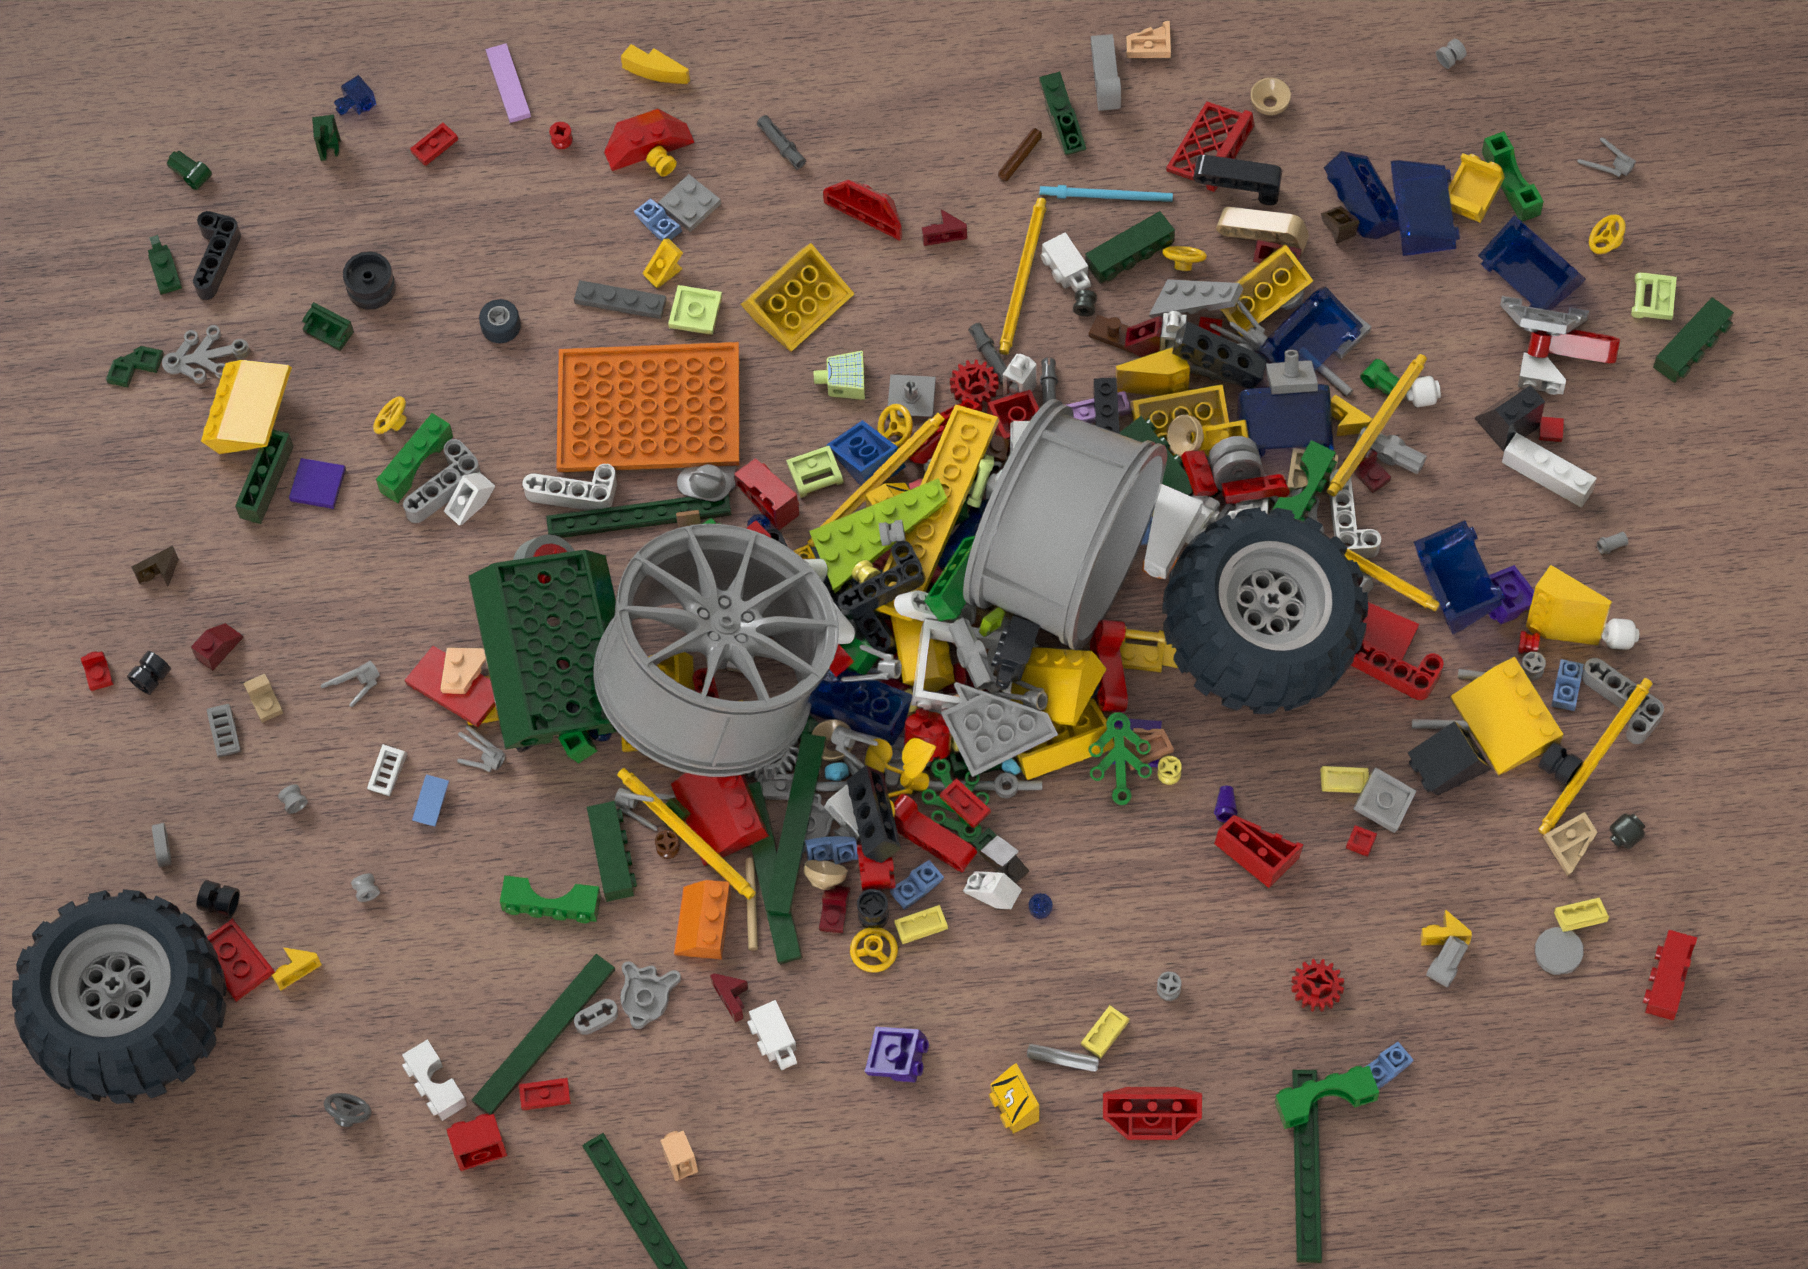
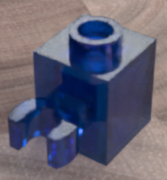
[334,75,376,116]

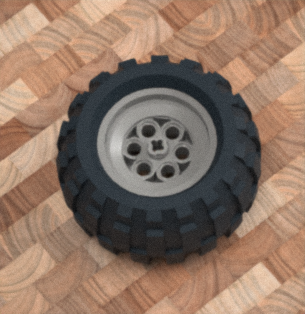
[1162,507,1368,714]
[12,889,227,1104]

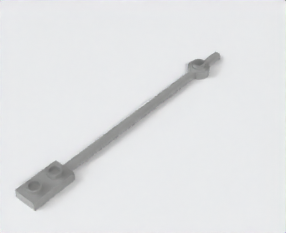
[757,773,1042,800]

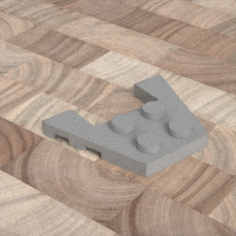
[1500,296,1589,336]

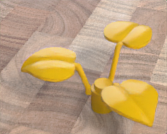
[865,738,936,816]

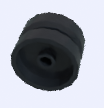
[343,251,396,310]

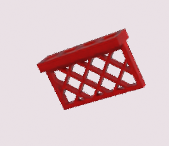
[1166,101,1255,192]

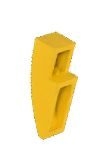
[621,44,690,84]

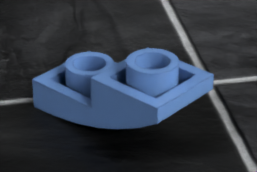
[634,198,682,241]
[1551,659,1584,711]
[412,774,449,827]
[805,836,858,864]
[890,860,944,910]
[1365,1042,1413,1089]

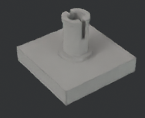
[1266,350,1318,394]
[887,374,936,421]

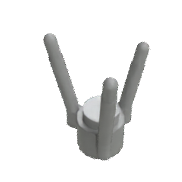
[1577,137,1636,177]
[1210,300,1267,351]
[841,645,902,682]
[321,661,380,707]
[992,680,1048,711]
[457,725,506,772]
[831,726,888,769]
[615,788,676,831]

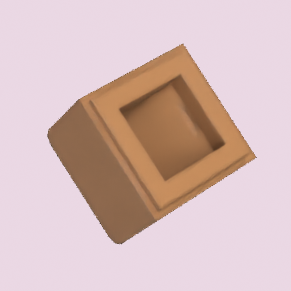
[676,510,701,528]

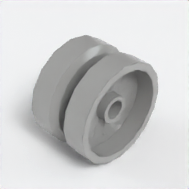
[1208,436,1265,491]

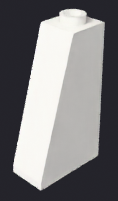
[1144,484,1202,579]

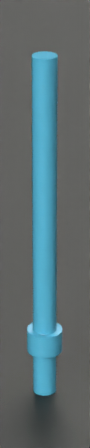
[1039,185,1173,202]

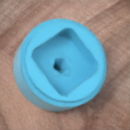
[1001,758,1021,776]
[824,763,849,781]

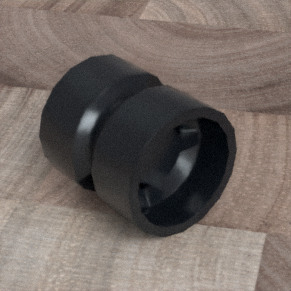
[127,651,171,695]
[1538,742,1584,786]
[196,880,240,918]
[857,889,889,928]

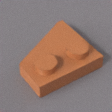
[1116,728,1174,771]

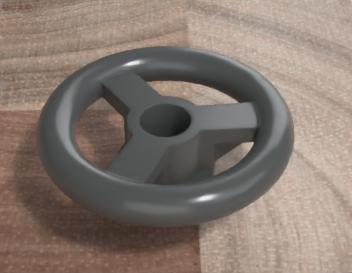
[324,1093,372,1127]

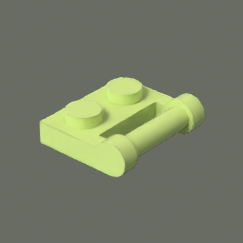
[1631,273,1677,320]
[786,446,844,498]
[967,454,994,507]

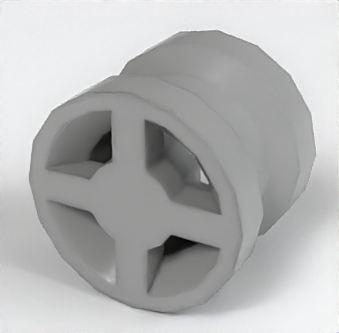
[1521,652,1546,681]
[278,784,308,814]
[351,873,380,902]
[1157,972,1181,1001]

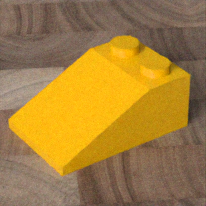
[1115,347,1190,396]

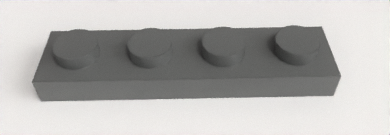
[574,280,667,319]

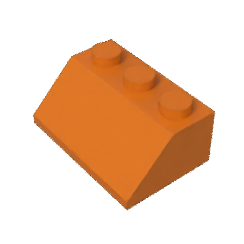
[674,880,731,960]

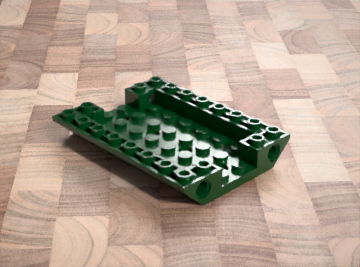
[468,549,618,750]

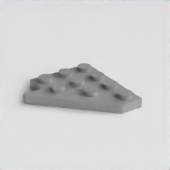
[941,682,1058,777]

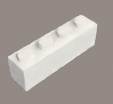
[1502,433,1596,508]

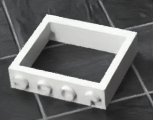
[911,619,1012,712]

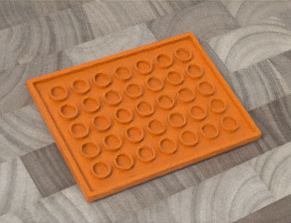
[556,342,740,473]

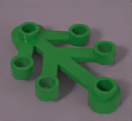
[1088,712,1152,805]
[922,758,989,843]

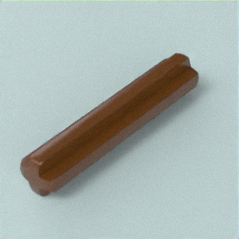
[998,128,1042,181]

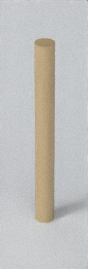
[745,858,758,951]

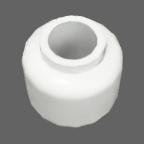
[1406,376,1441,407]
[1602,618,1639,650]

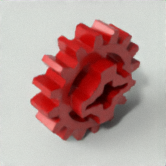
[950,359,999,406]
[1291,959,1344,1012]

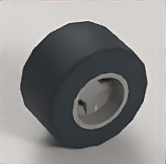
[479,299,521,344]

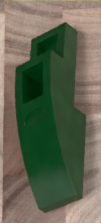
[1039,71,1086,156]

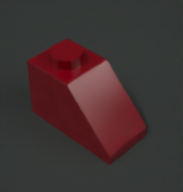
[1124,316,1163,358]
[191,623,244,671]

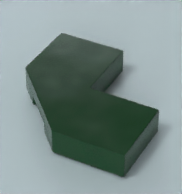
[106,346,164,388]

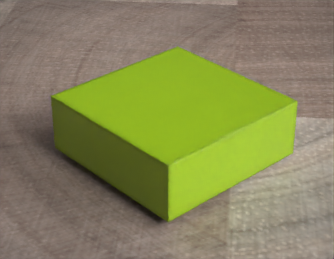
[979,607,1005,637]

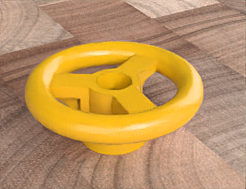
[1589,214,1626,254]
[1162,246,1207,271]
[373,396,407,434]
[878,404,913,448]
[850,927,898,973]

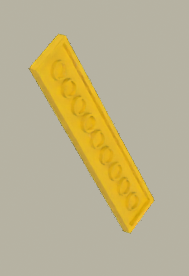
[872,404,999,622]

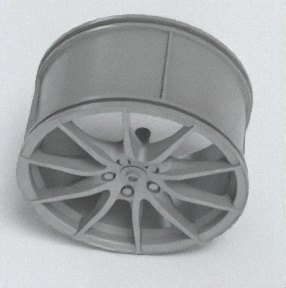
[963,399,1167,650]
[594,524,839,777]

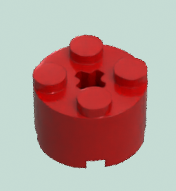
[904,708,952,761]
[857,844,896,891]

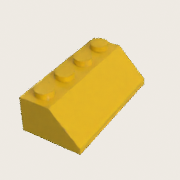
[1220,245,1313,337]
[891,616,955,692]

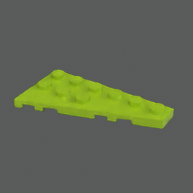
[809,478,948,593]

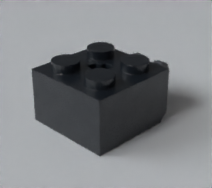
[991,616,1040,690]

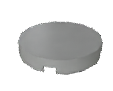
[1535,927,1583,975]

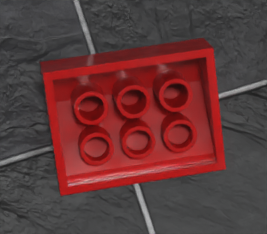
[671,773,769,866]

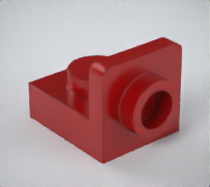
[80,651,114,691]

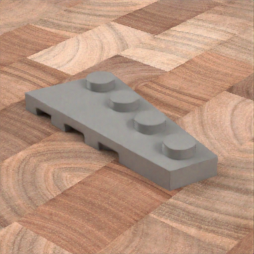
[1149,279,1243,319]

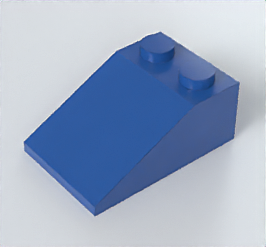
[826,420,906,486]

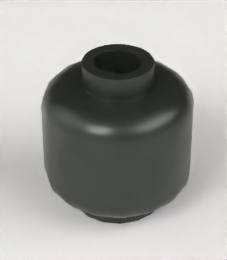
[1609,813,1645,849]

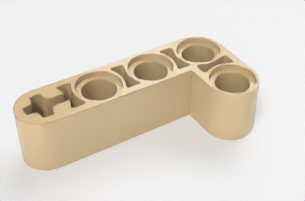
[1216,207,1309,256]

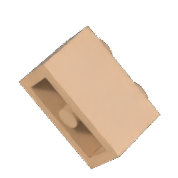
[661,1131,698,1181]

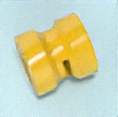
[646,146,677,177]

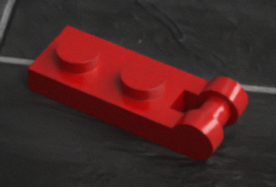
[1221,474,1290,504]

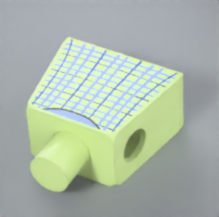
[814,351,865,400]

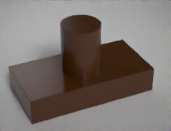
[1089,315,1131,352]

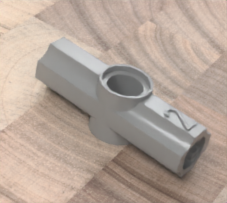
[1356,426,1427,474]
[948,618,996,690]

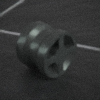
[1073,290,1097,317]

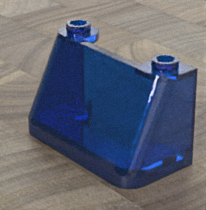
[1390,160,1460,256]
[1478,215,1586,311]
[1256,286,1363,371]
[1237,384,1334,459]
[1413,520,1505,635]

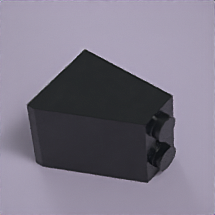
[1475,385,1545,452]
[1408,721,1492,796]

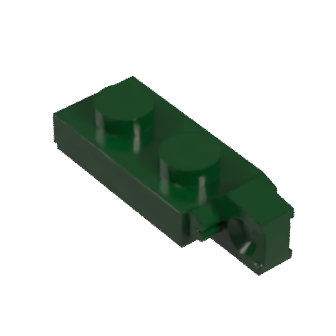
[148,235,182,295]

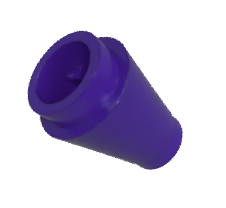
[1214,785,1238,823]

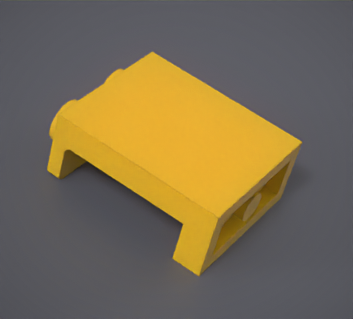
[1438,153,1505,223]

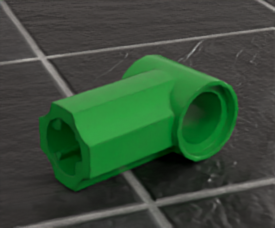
[1360,359,1400,396]

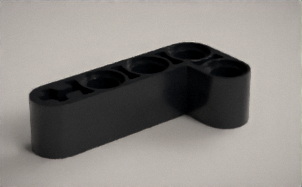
[1193,155,1283,206]
[193,211,241,300]
[838,541,926,620]
[827,579,897,655]

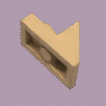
[243,674,283,723]

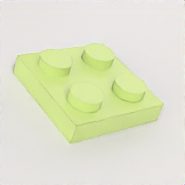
[668,285,722,335]

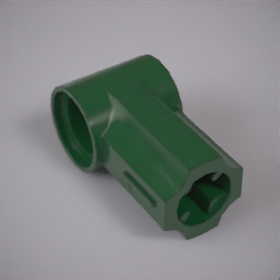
[167,151,212,190]

